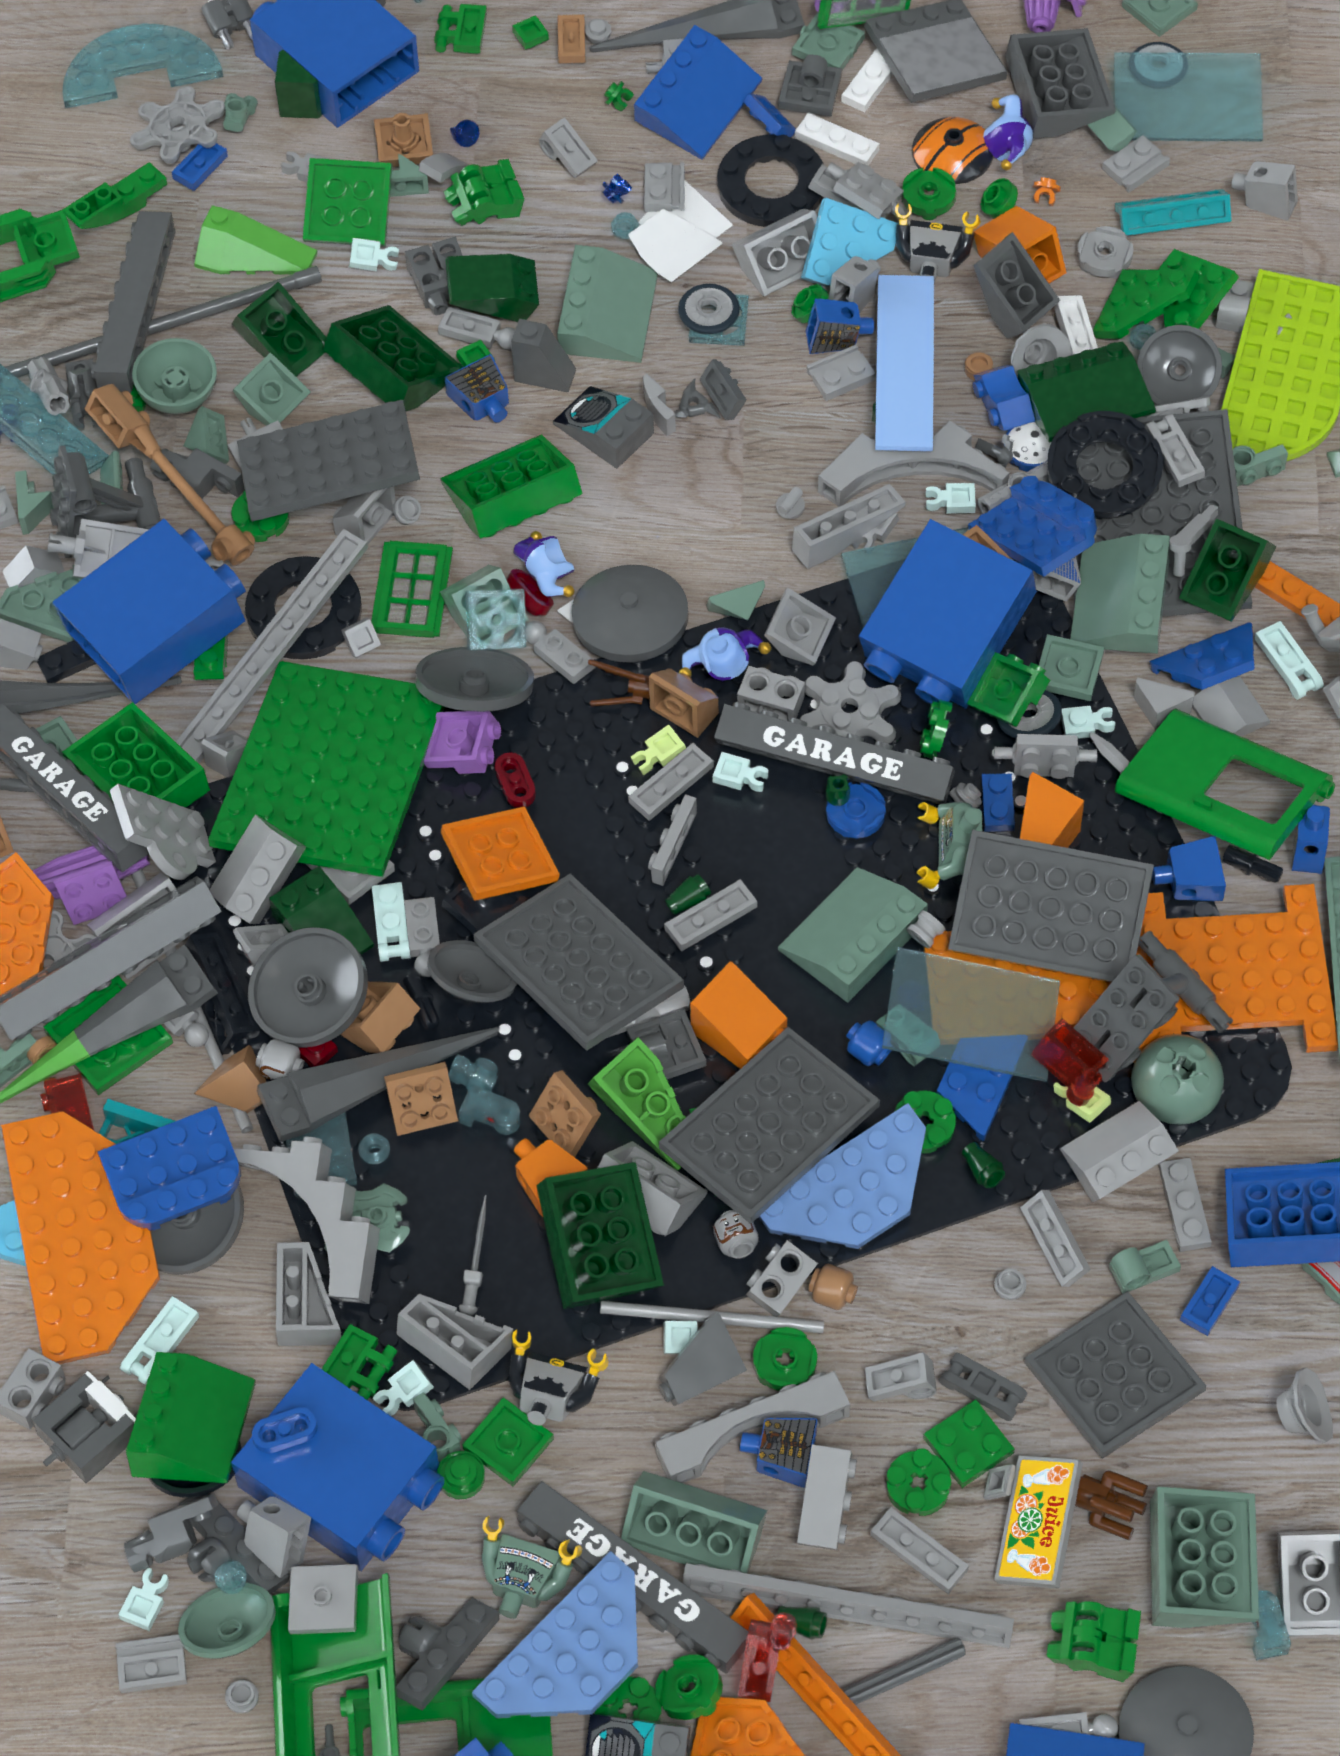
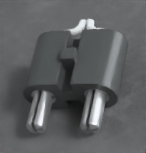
[201,0,254,49]

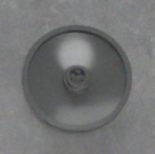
[572,565,689,662]
[415,647,534,712]
[248,928,368,1048]
[151,1184,244,1275]
[1118,1666,1254,1756]

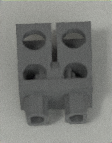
[405,236,463,316]

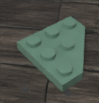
[0,565,82,642]

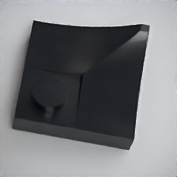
[441,880,528,935]

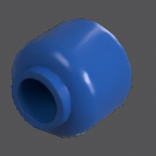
[846,1020,893,1066]

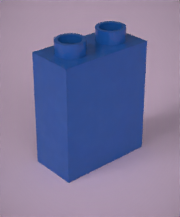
[250,0,419,128]
[52,519,246,704]
[859,519,1037,708]
[231,1363,445,1572]

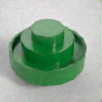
[981,178,1018,219]
[791,284,829,324]
[437,1451,485,1499]

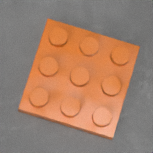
[440,806,560,901]

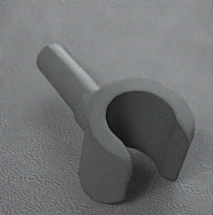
[319,1724,340,1756]

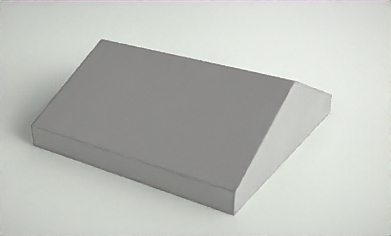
[764,588,836,665]
[1192,677,1270,737]

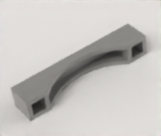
[656,1371,850,1483]

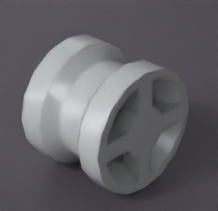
[906,910,945,949]

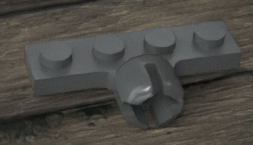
[179,1493,290,1595]
[396,1598,499,1710]

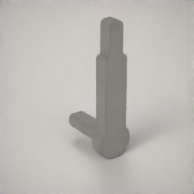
[1169,505,1218,577]

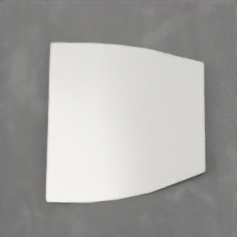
[638,181,733,238]
[628,209,723,282]

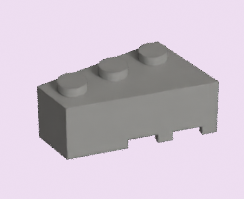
[276,1242,341,1346]
[397,1294,514,1390]
[797,1444,857,1551]

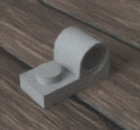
[539,117,598,179]
[1216,280,1255,333]
[865,1352,937,1402]

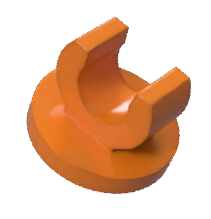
[1033,177,1061,206]

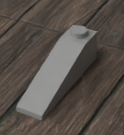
[792,484,906,569]

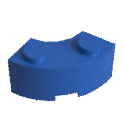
[973,365,1036,431]

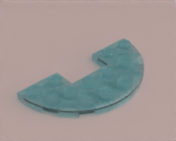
[63,23,224,109]

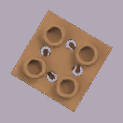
[374,113,433,167]
[384,1062,458,1136]
[529,1070,601,1157]

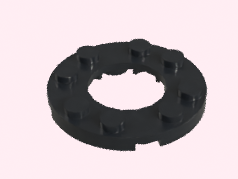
[717,134,824,227]
[1047,411,1163,518]
[245,556,362,660]

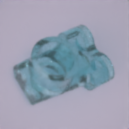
[448,1054,498,1096]

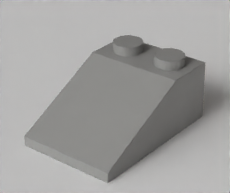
[1277,1530,1340,1636]

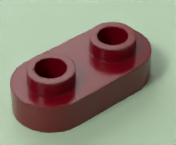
[506,569,554,616]
[495,753,536,808]

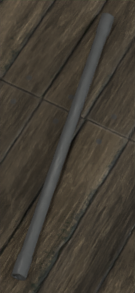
[0,266,322,384]

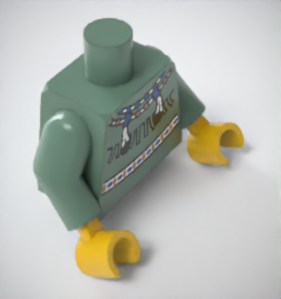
[917,802,982,889]
[482,1516,582,1619]

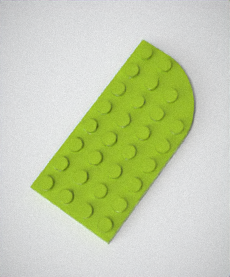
[1221,269,1340,461]

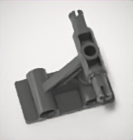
[50,445,161,558]
[1066,931,1233,1082]

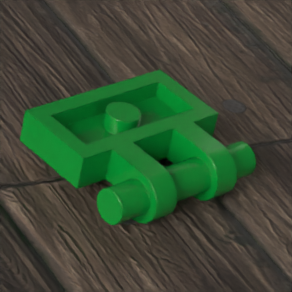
[434,4,487,54]
[322,1324,398,1400]

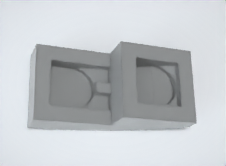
[419,153,468,183]
[643,374,676,436]

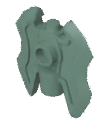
[325,1184,410,1253]

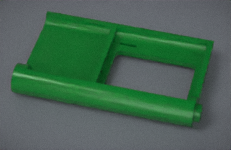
[1115,709,1335,861]
[270,1573,400,1756]
[340,1677,553,1756]

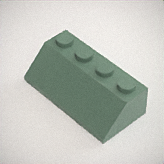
[621,1471,767,1574]

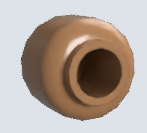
[808,1264,858,1310]

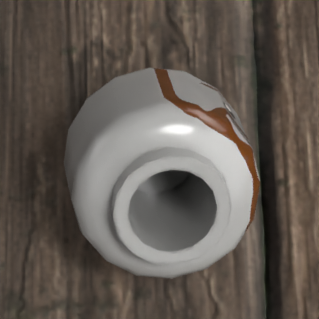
[256,1039,304,1080]
[713,1210,759,1258]

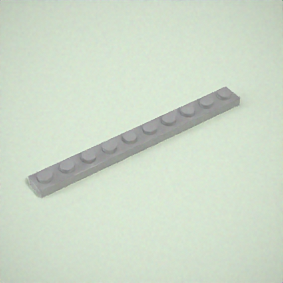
[176,529,368,763]
[683,1563,1014,1648]

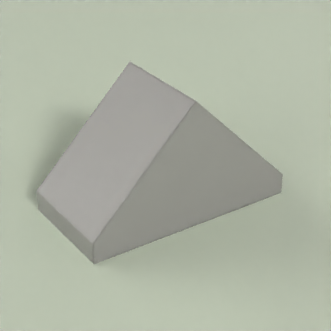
[3,545,65,588]
[1134,677,1195,729]
[202,730,248,777]

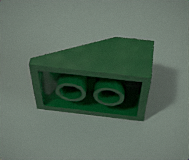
[446,254,539,322]
[232,281,327,377]
[1179,518,1276,622]
[269,866,374,955]

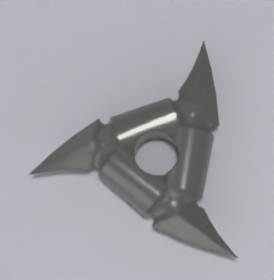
[674,378,721,418]

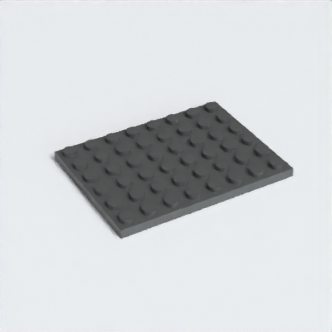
[1073,409,1252,617]

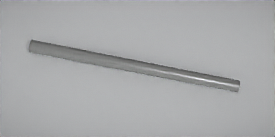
[600,1301,824,1334]

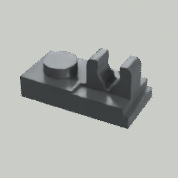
[700,359,747,420]

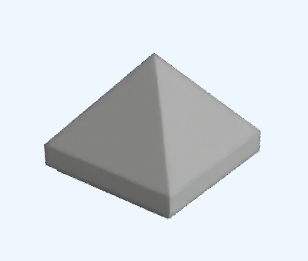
[984,1464,1015,1500]

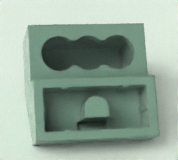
[440,565,529,647]

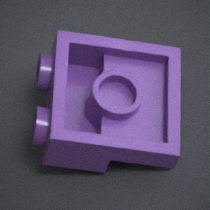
[424,711,501,774]

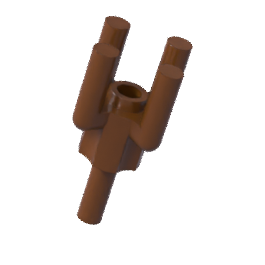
[1075,1470,1148,1541]

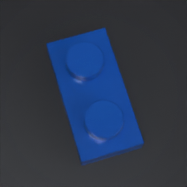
[743,93,796,137]
[172,143,228,191]
[981,773,1015,832]
[1180,1266,1240,1336]

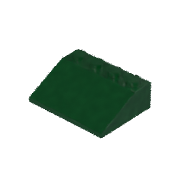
[322,305,464,411]
[1017,341,1156,442]
[536,1162,664,1309]

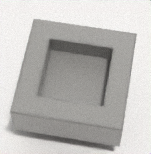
[341,617,381,658]

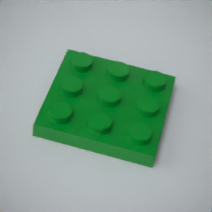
[303,158,393,247]
[43,975,173,1096]

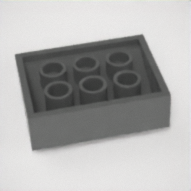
[1005,28,1116,139]

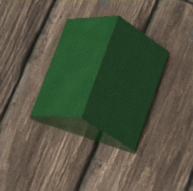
[275,50,322,119]

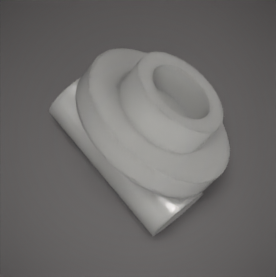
[776,487,805,519]
[949,783,982,808]

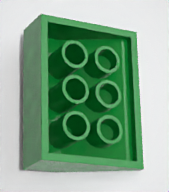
[440,434,583,539]
[62,702,210,807]
[126,1352,256,1483]

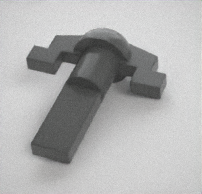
[975,434,1013,468]

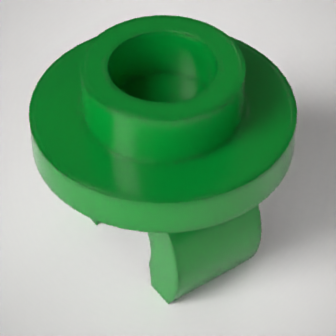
[604,81,634,111]

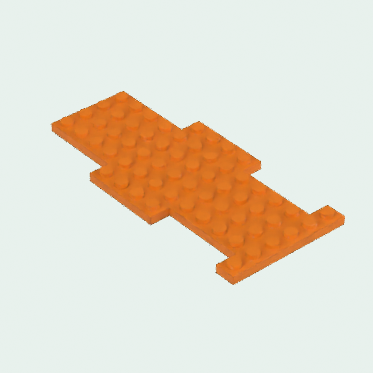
[923,884,1338,1067]

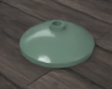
[178,1583,276,1659]

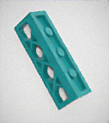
[1115,189,1232,236]
[99,1099,175,1144]

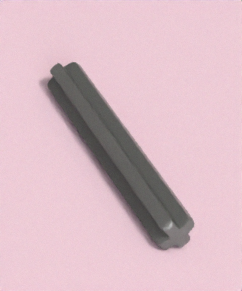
[842,1638,966,1705]

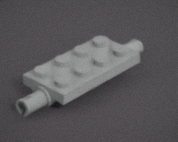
[47,519,223,579]

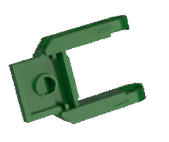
[0,209,80,302]

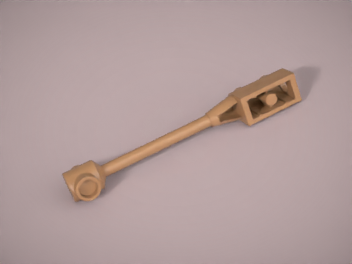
[85,384,255,565]

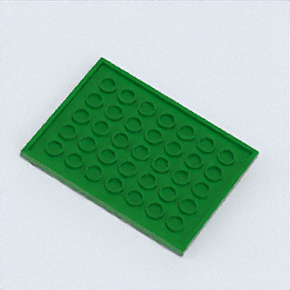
[208,661,445,877]

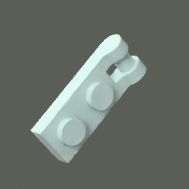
[1255,621,1324,700]
[372,882,411,962]
[120,1296,199,1385]

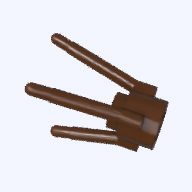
[588,659,650,706]

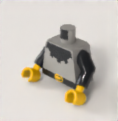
[895,204,980,283]
[508,1330,609,1426]

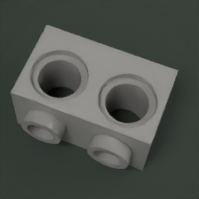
[737,666,805,721]
[746,1240,818,1317]
[0,1348,65,1430]

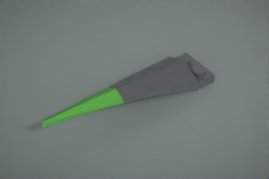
[0,944,218,1104]

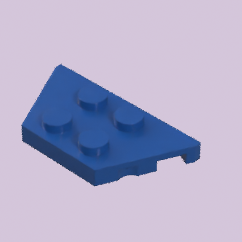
[1150,622,1255,690]
[937,1036,1028,1141]

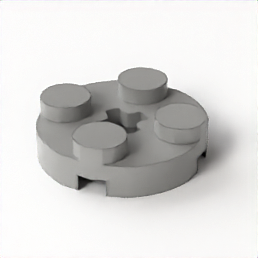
[1077,226,1133,279]

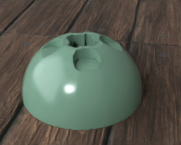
[132,338,217,414]
[1131,1034,1224,1125]

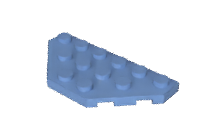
[759,1103,926,1249]
[472,1551,638,1718]

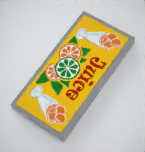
[994,1456,1083,1589]

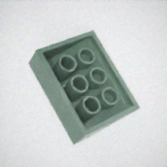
[557,245,658,363]
[1070,534,1170,654]
[778,867,928,1003]
[1150,1486,1259,1628]

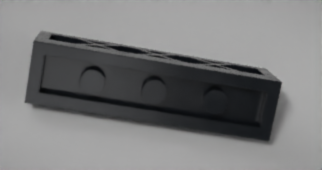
[185,932,260,1055]

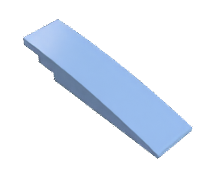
[875,275,934,451]

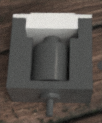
[32,1371,138,1483]

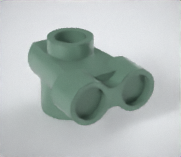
[223,93,258,132]

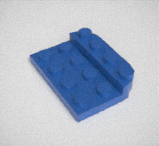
[968,476,1097,577]
[98,1106,241,1230]

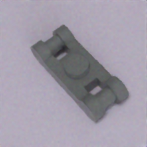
[939,1353,1027,1421]

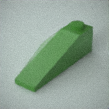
[194,205,317,274]
[588,1037,686,1171]

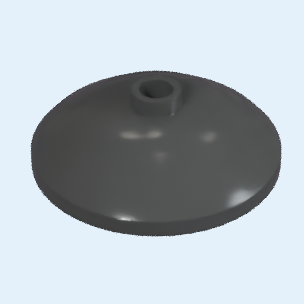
[1137,325,1222,405]
[427,940,517,1003]

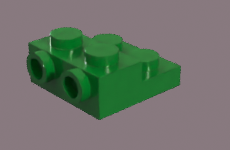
[967,652,1051,727]

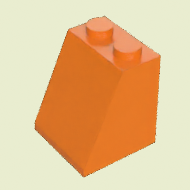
[973,206,1067,283]
[1020,772,1084,848]
[690,961,787,1069]

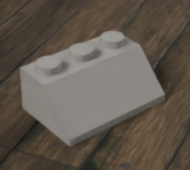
[731,209,817,296]
[209,815,306,924]
[87,872,201,979]
[1060,1101,1179,1202]
[598,1141,708,1236]

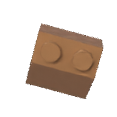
[649,668,719,738]
[340,982,420,1053]

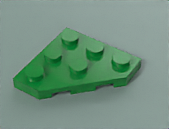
[1158,249,1239,329]
[1093,270,1199,339]

